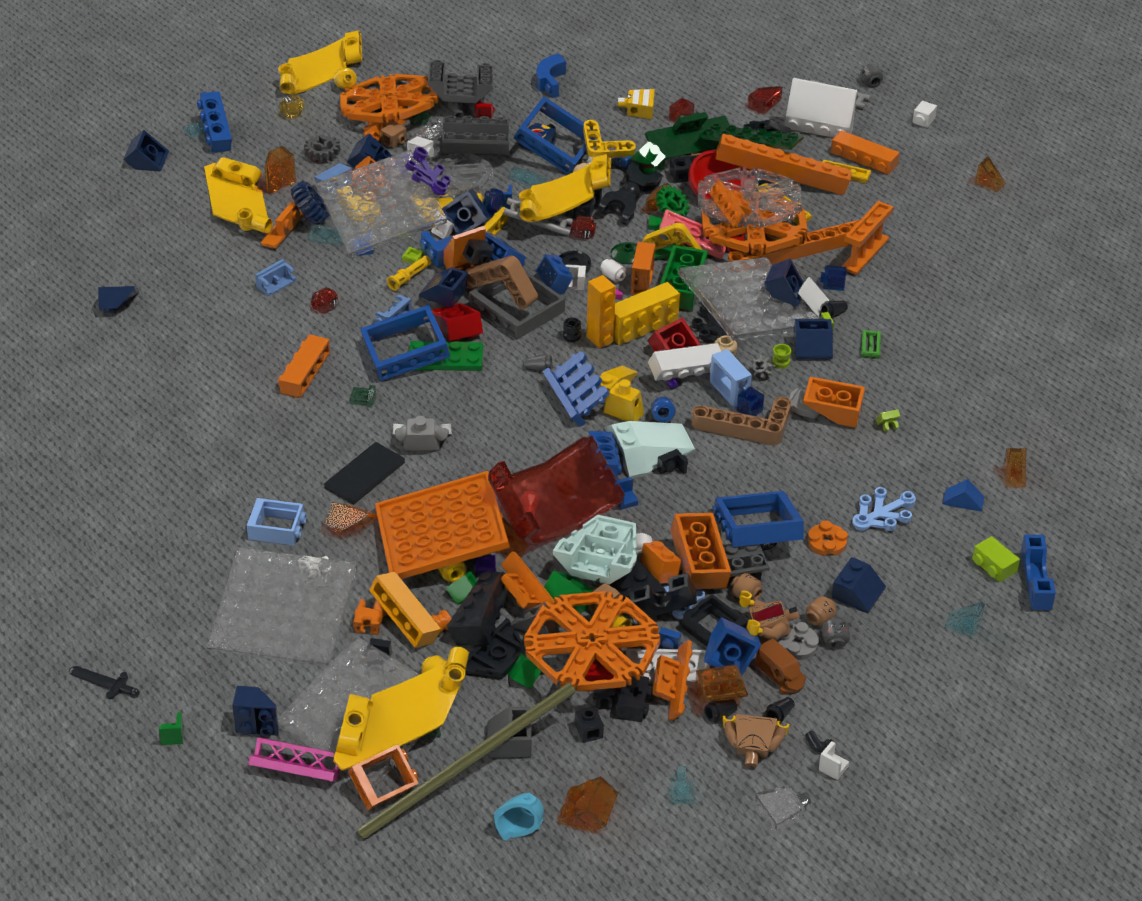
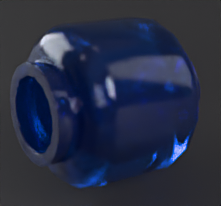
[482,188,506,215]

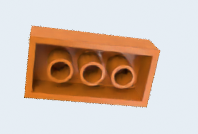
[670,513,731,589]

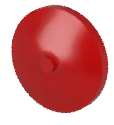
[688,150,755,204]

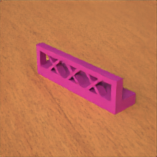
[248,737,340,781]

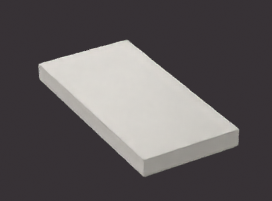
[626,649,711,686]

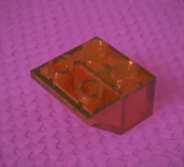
[264,146,296,194]
[695,665,748,703]
[557,776,619,832]

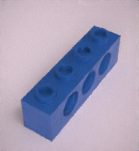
[197,91,232,152]
[587,431,621,482]

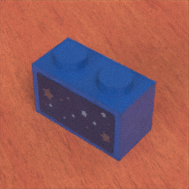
[536,254,574,294]

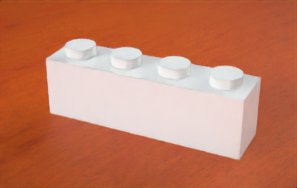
[648,343,721,381]

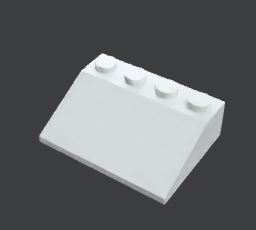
[785,78,857,138]

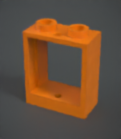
[631,242,655,295]
[348,744,419,811]

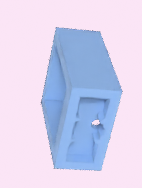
[710,349,752,408]
[247,498,307,546]

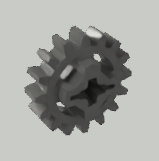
[304,134,340,162]

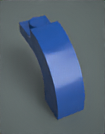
[536,53,566,98]

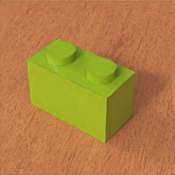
[972,536,1020,582]

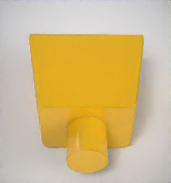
[604,379,644,422]

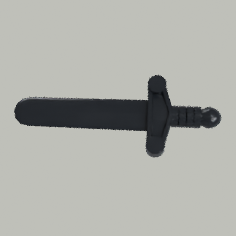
[69,666,140,700]

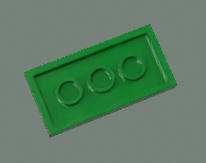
[410,341,483,371]

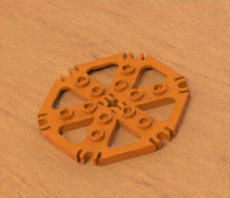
[340,73,439,123]
[701,192,808,254]
[524,591,660,691]

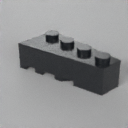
[446,572,508,645]

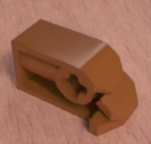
[755,638,806,695]

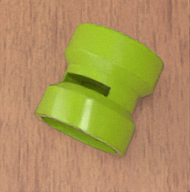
[772,344,791,369]

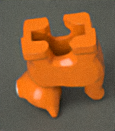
[353,599,387,635]

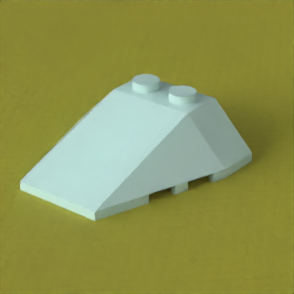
[605,421,695,478]
[553,515,637,584]

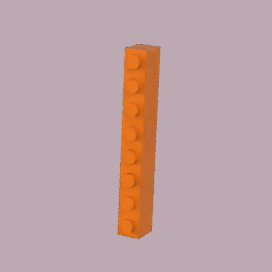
[715,134,851,195]

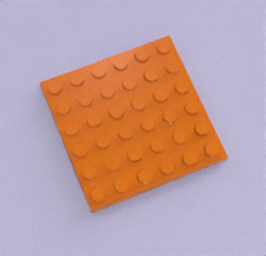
[375,471,510,580]

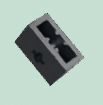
[617,676,653,722]

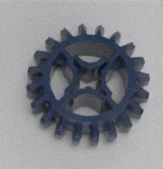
[291,181,329,225]

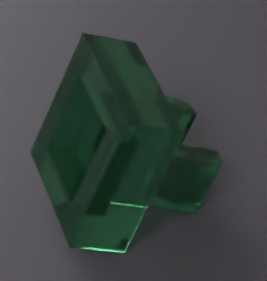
[410,111,431,125]

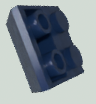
[347,133,393,169]
[419,267,468,308]
[793,319,833,359]
[232,686,279,736]

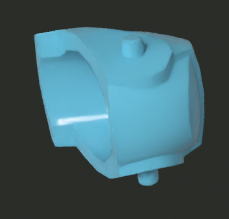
[494,793,544,841]

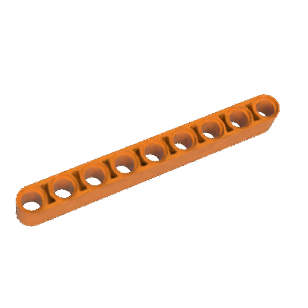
[727,220,860,274]

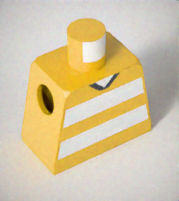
[618,89,655,119]

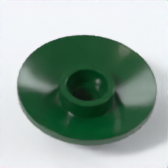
[611,242,637,264]

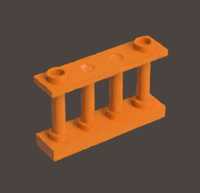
[841,201,894,275]

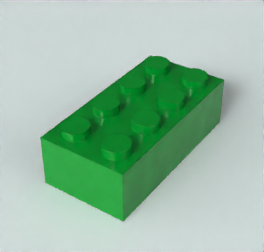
[660,245,708,311]

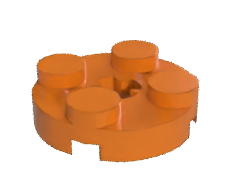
[808,520,848,556]

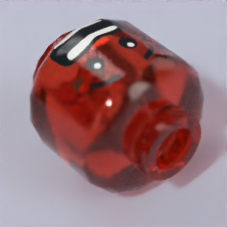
[570,216,597,239]
[311,287,338,313]

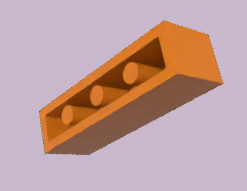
[830,130,900,175]
[278,334,330,398]

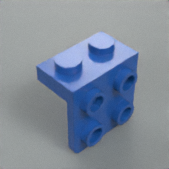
[420,231,452,268]

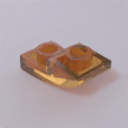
[646,183,671,214]

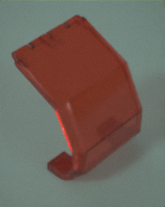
[488,436,625,545]

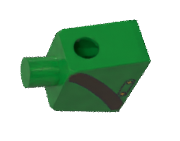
[629,141,666,175]

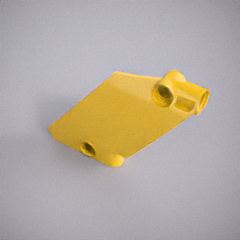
[278,30,362,95]
[518,154,611,222]
[204,157,273,234]
[333,647,469,771]

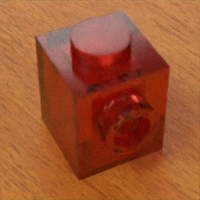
[669,98,694,122]

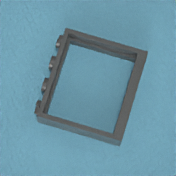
[469,271,565,340]

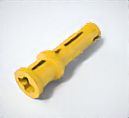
[387,255,431,291]

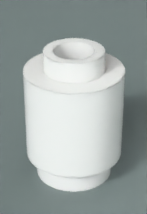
[600,259,626,283]

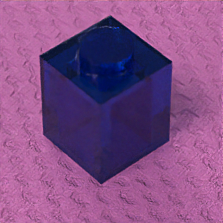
[820,265,847,291]
[737,386,764,416]

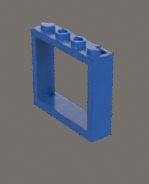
[513,96,595,175]
[360,305,450,381]
[712,491,804,547]

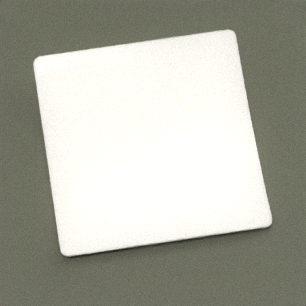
[798,277,829,317]

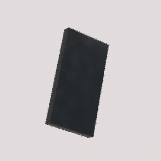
[324,442,405,505]

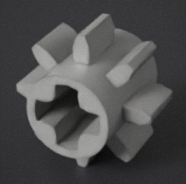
[750,355,775,379]

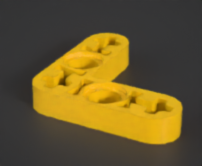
[583,120,636,158]
[642,223,702,250]

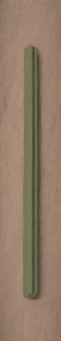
[357,683,576,839]

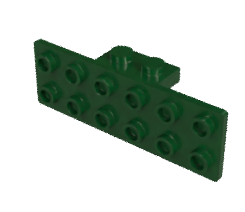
[644,112,730,160]
[699,123,803,150]

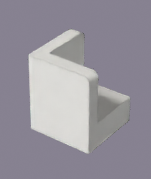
[565,265,586,290]
[819,741,849,780]

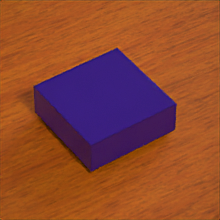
[476,555,496,574]

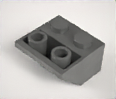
[723,544,769,577]
[487,706,532,758]

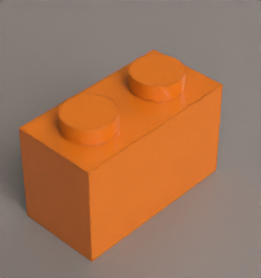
[640,541,681,584]

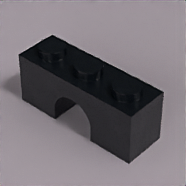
[630,573,697,618]

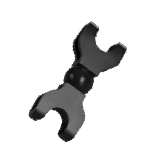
[598,161,663,225]

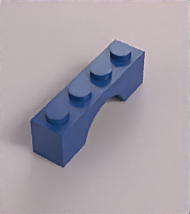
[1021,535,1056,610]

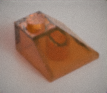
[325,502,378,533]

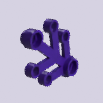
[405,147,452,196]

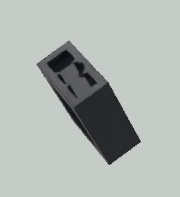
[682,594,748,647]

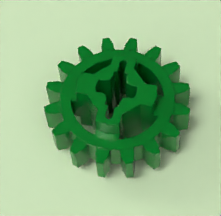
[655,185,690,217]

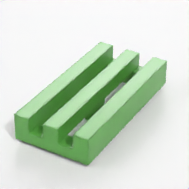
[861,330,881,359]

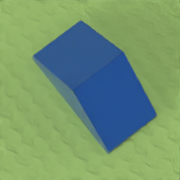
[943,479,985,512]

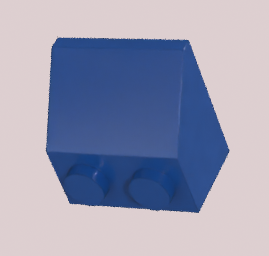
[704,617,761,679]

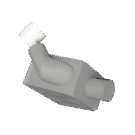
[393,416,452,451]

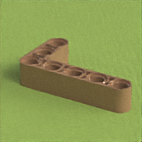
[465,256,538,310]
[691,396,791,445]

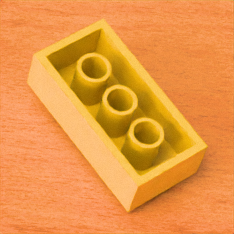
[614,282,680,345]

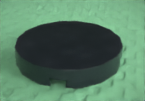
[559,250,591,273]

